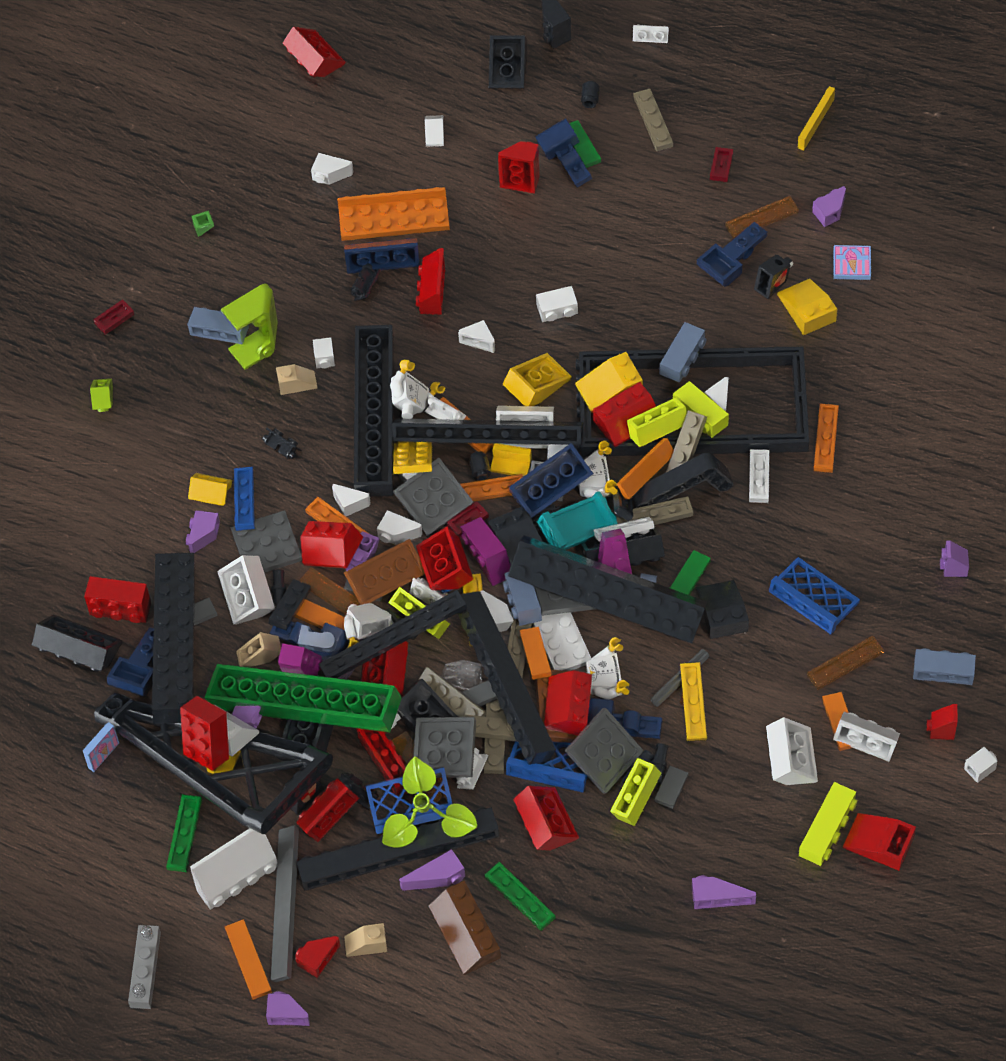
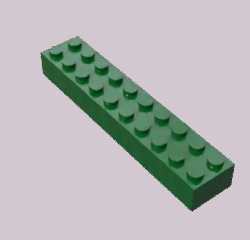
[204,664,402,732]

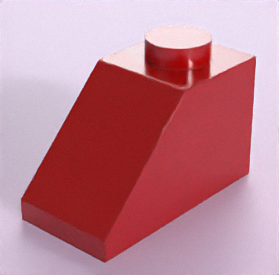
[926,704,958,740]
[295,936,341,978]

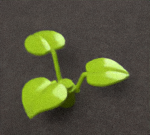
[382,757,477,847]

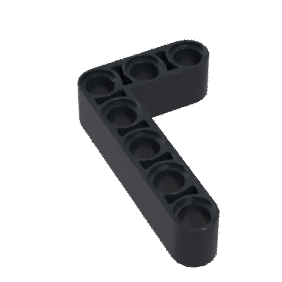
[632,453,734,508]

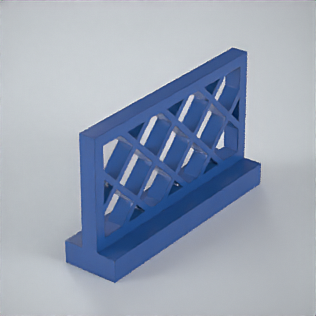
[769,557,860,634]
[506,741,587,793]
[365,767,452,834]

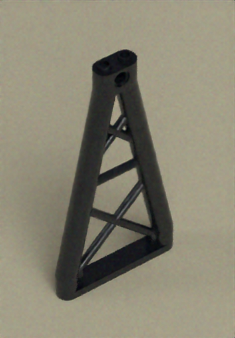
[94,693,333,834]

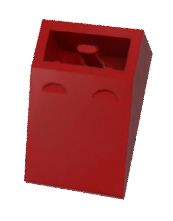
[843,813,916,871]

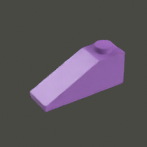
[399,849,465,890]
[692,875,756,909]

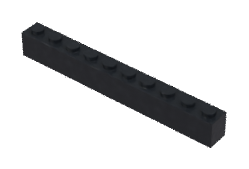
[392,419,583,445]
[457,591,556,765]
[297,807,499,891]

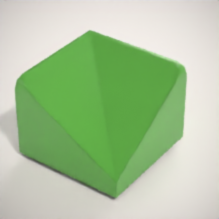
[192,211,214,237]

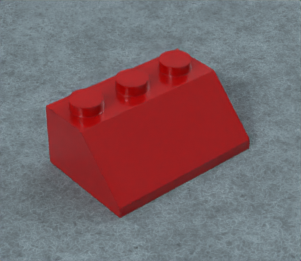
[283,26,346,77]
[498,141,540,194]
[416,248,445,315]
[593,382,656,447]
[301,521,363,568]
[416,526,474,590]
[361,641,408,695]
[544,670,592,735]
[296,778,359,842]
[513,786,579,850]

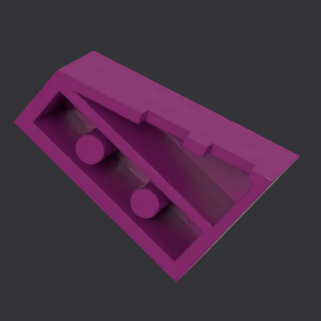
[460,517,511,586]
[598,528,632,574]
[278,643,323,676]

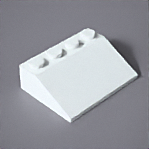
[190,828,277,910]

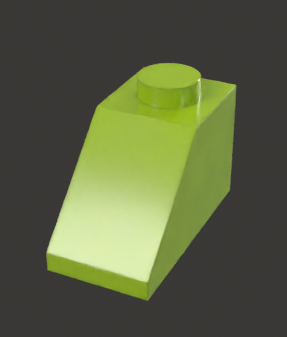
[90,379,113,412]

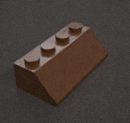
[429,881,501,975]

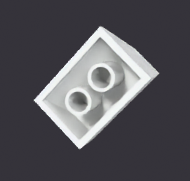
[496,406,554,449]
[217,555,275,624]
[215,705,259,756]
[833,712,900,762]
[766,717,818,785]

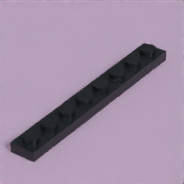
[319,590,467,678]

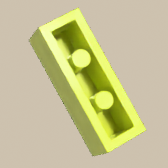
[673,381,729,438]
[627,398,687,447]
[388,587,450,639]
[610,758,661,826]

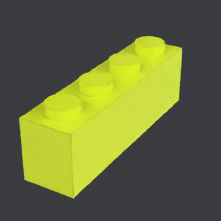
[799,782,858,866]

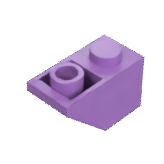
[813,186,846,227]
[186,511,220,553]
[346,531,379,571]
[940,541,969,577]
[232,706,262,728]

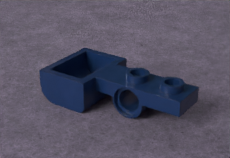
[535,118,592,188]
[697,222,767,287]
[270,622,350,661]
[107,627,154,697]
[587,698,663,739]

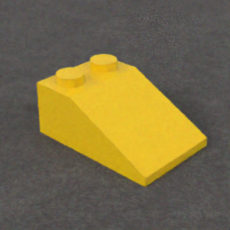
[777,279,837,335]
[575,352,643,413]
[503,353,572,406]

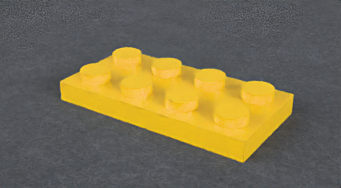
[393,441,432,474]

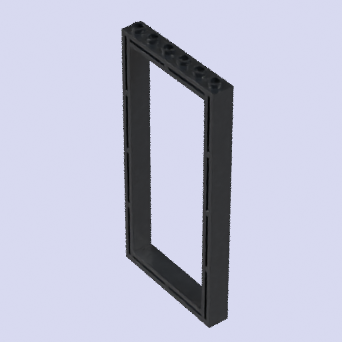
[576,347,809,457]

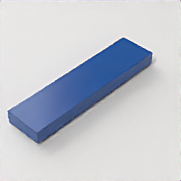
[234,467,255,531]

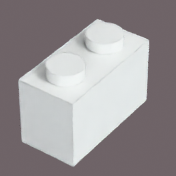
[536,286,578,322]

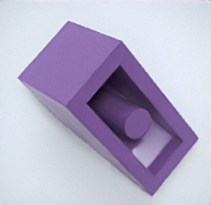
[266,991,310,1026]

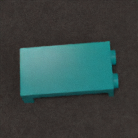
[537,491,617,550]

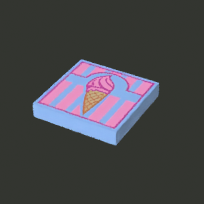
[833,245,871,280]
[83,722,119,772]

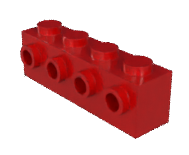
[357,728,407,796]

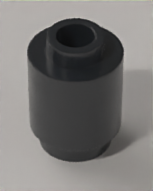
[581,81,600,108]
[469,452,491,481]

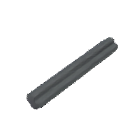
[650,649,709,707]

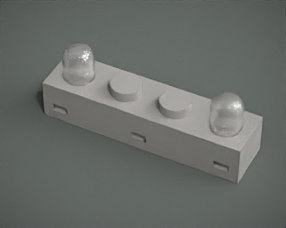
[128,925,161,1009]

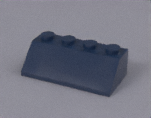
[344,238,420,274]
[509,443,594,518]

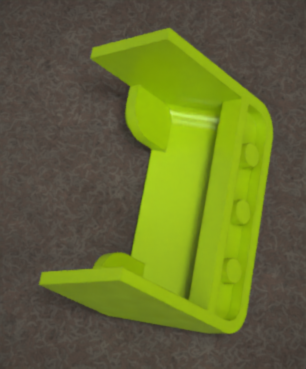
[221,284,278,370]

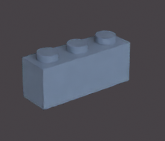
[187,307,249,344]
[659,322,706,383]
[503,572,542,626]
[913,648,976,685]

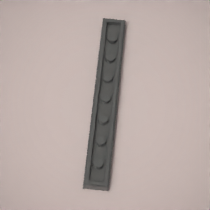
[271,825,299,983]

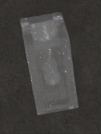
[441,660,483,689]

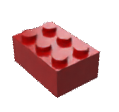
[84,576,151,623]
[180,696,229,771]

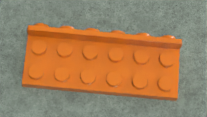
[338,187,450,241]

